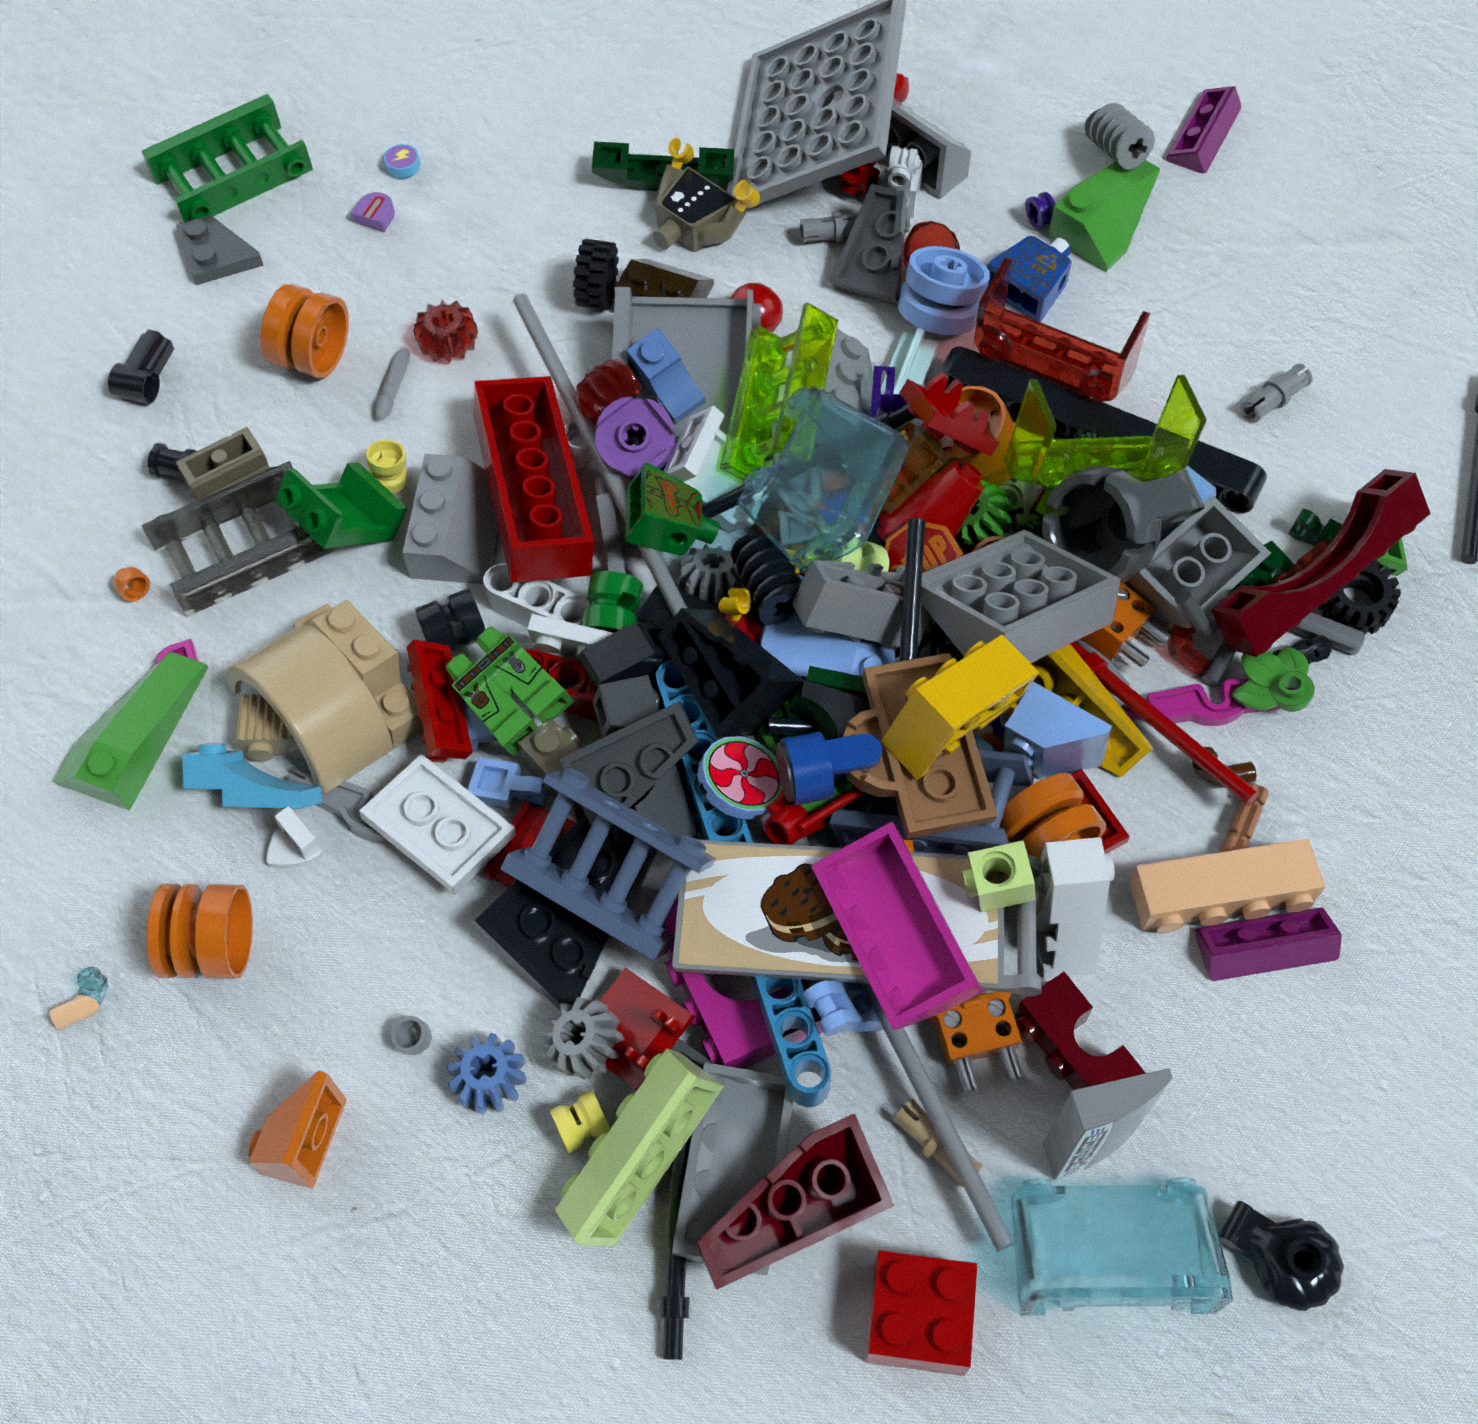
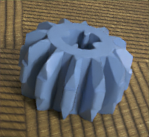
[447,1032,527,1115]

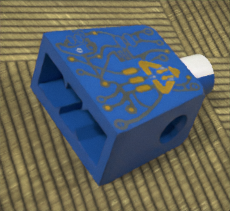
[987,236,1072,323]

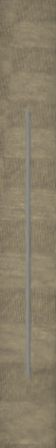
[513,293,1014,1252]

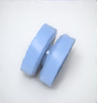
[898,246,990,335]

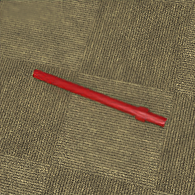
[1070,641,1259,806]

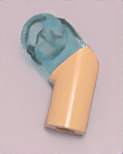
[49,967,109,1030]

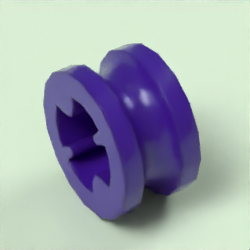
[1025,192,1056,229]

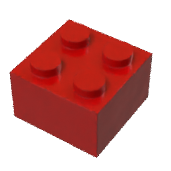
[866,1250,978,1376]

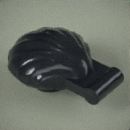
[1217,1201,1344,1311]

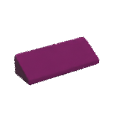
[1166,86,1242,173]
[1195,907,1342,981]

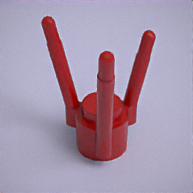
[764,788,864,845]

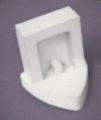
[267,805,322,868]

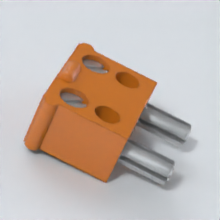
[1082,582,1171,668]
[928,991,1023,1093]

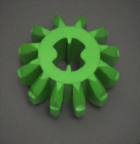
[954,480,1014,548]

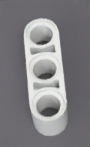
[483,563,590,627]

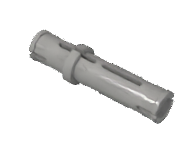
[800,209,910,243]

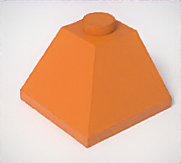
[248,1071,347,1189]

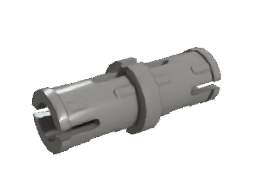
[1241,363,1313,423]

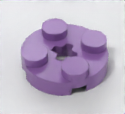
[595,397,676,480]

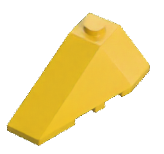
[1003,644,1153,777]

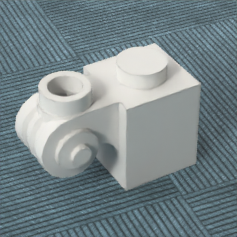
[881,145,924,217]

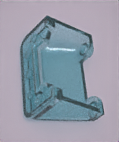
[737,386,910,573]
[1011,1177,1233,1316]

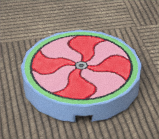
[697,736,783,819]

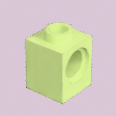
[962,840,1036,912]

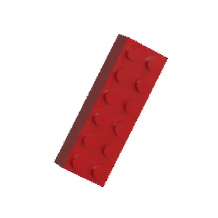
[473,376,595,583]

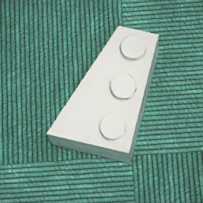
[1036,837,1115,978]

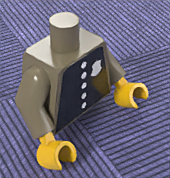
[653,138,760,252]

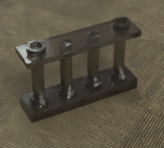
[141,461,334,617]

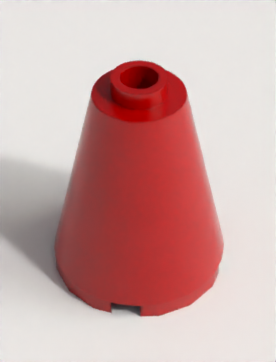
[873,461,984,543]

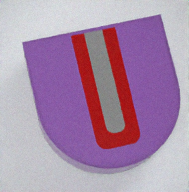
[351,192,395,232]

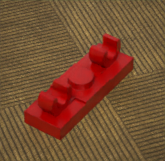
[406,639,473,763]

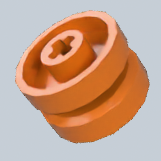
[260,284,349,378]
[999,772,1106,859]

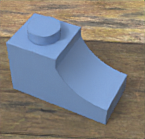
[626,328,706,424]

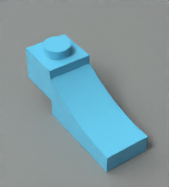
[182,743,322,809]

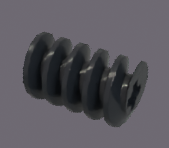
[731,533,801,625]

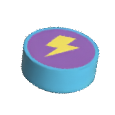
[384,144,420,179]

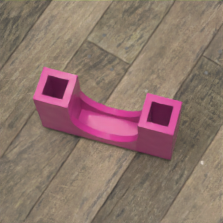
[649,900,823,1069]

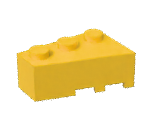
[881,634,1040,781]

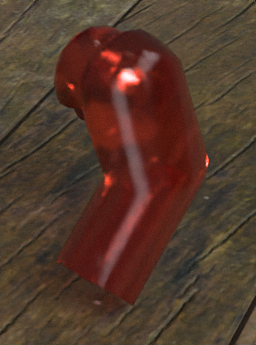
[1167,624,1211,677]

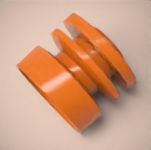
[926,386,1024,486]
[147,884,253,979]

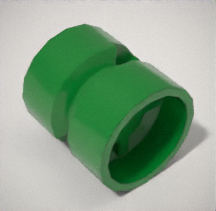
[582,571,643,634]

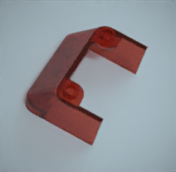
[974,258,1151,402]

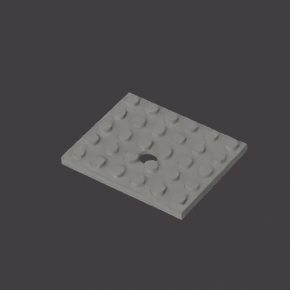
[727,0,906,209]

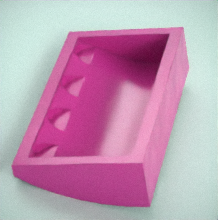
[811,822,984,1031]

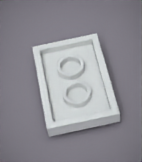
[359,754,516,895]

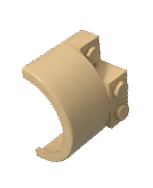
[227,599,423,793]

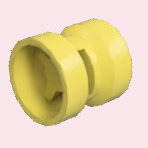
[366,440,407,494]
[549,1090,610,1153]

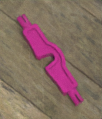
[1121,679,1298,726]

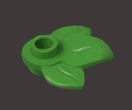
[1232,646,1315,712]

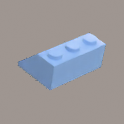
[1004,682,1112,780]

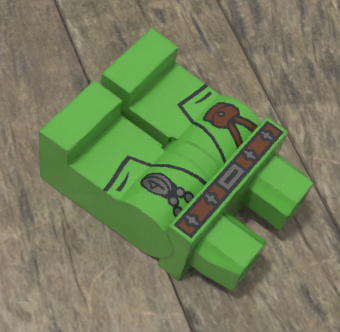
[446,626,574,756]

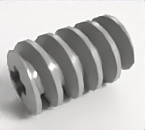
[1085,103,1155,171]

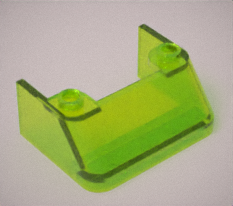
[1004,375,1207,486]

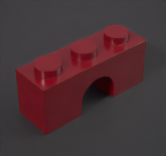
[1015,971,1146,1090]

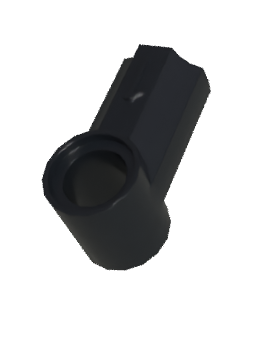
[108,329,174,404]

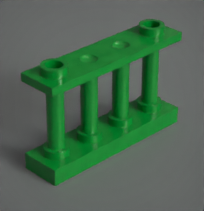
[141,94,313,222]

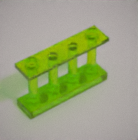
[720,302,838,483]

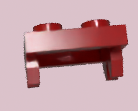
[899,372,1000,456]

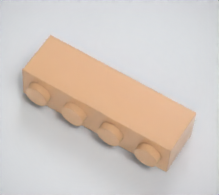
[1129,838,1325,933]

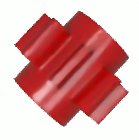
[836,161,880,197]

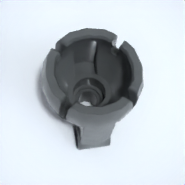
[1042,465,1205,583]

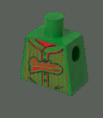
[625,462,719,556]

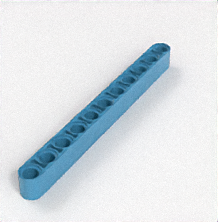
[656,659,831,1108]

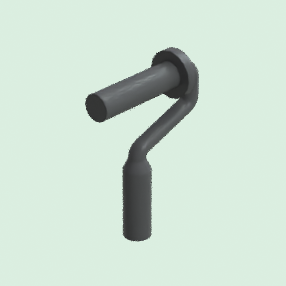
[1175,591,1236,686]

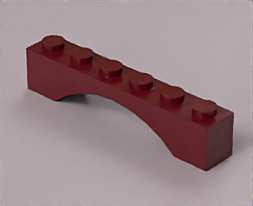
[1211,469,1431,657]

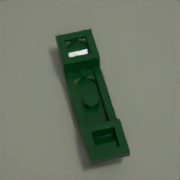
[592,141,734,191]

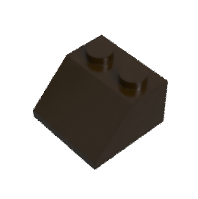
[616,259,714,298]

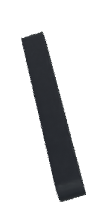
[935,346,1267,514]

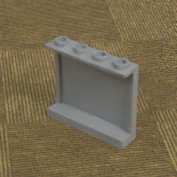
[610,287,761,449]

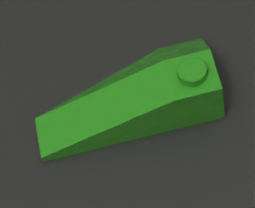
[1048,160,1160,272]

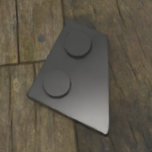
[176,215,264,285]

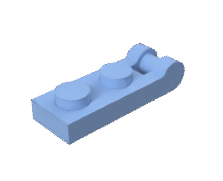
[803,980,883,1037]

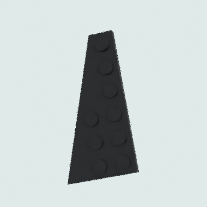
[473,766,677,1011]

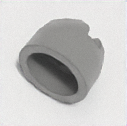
[391,1016,432,1055]

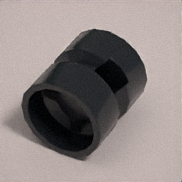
[414,588,486,651]

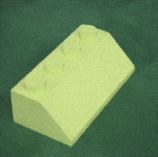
[555,1048,724,1246]

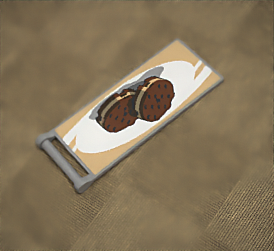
[672,840,1041,997]

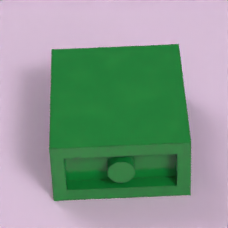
[274,462,408,549]

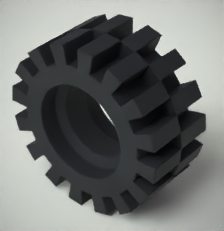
[573,239,619,310]
[1318,560,1401,635]

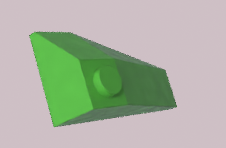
[53,651,209,811]

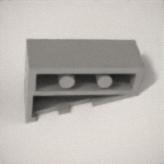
[792,560,933,650]

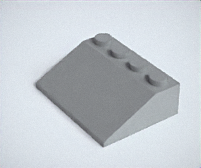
[920,530,1121,663]

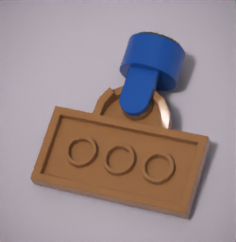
[776,653,998,839]

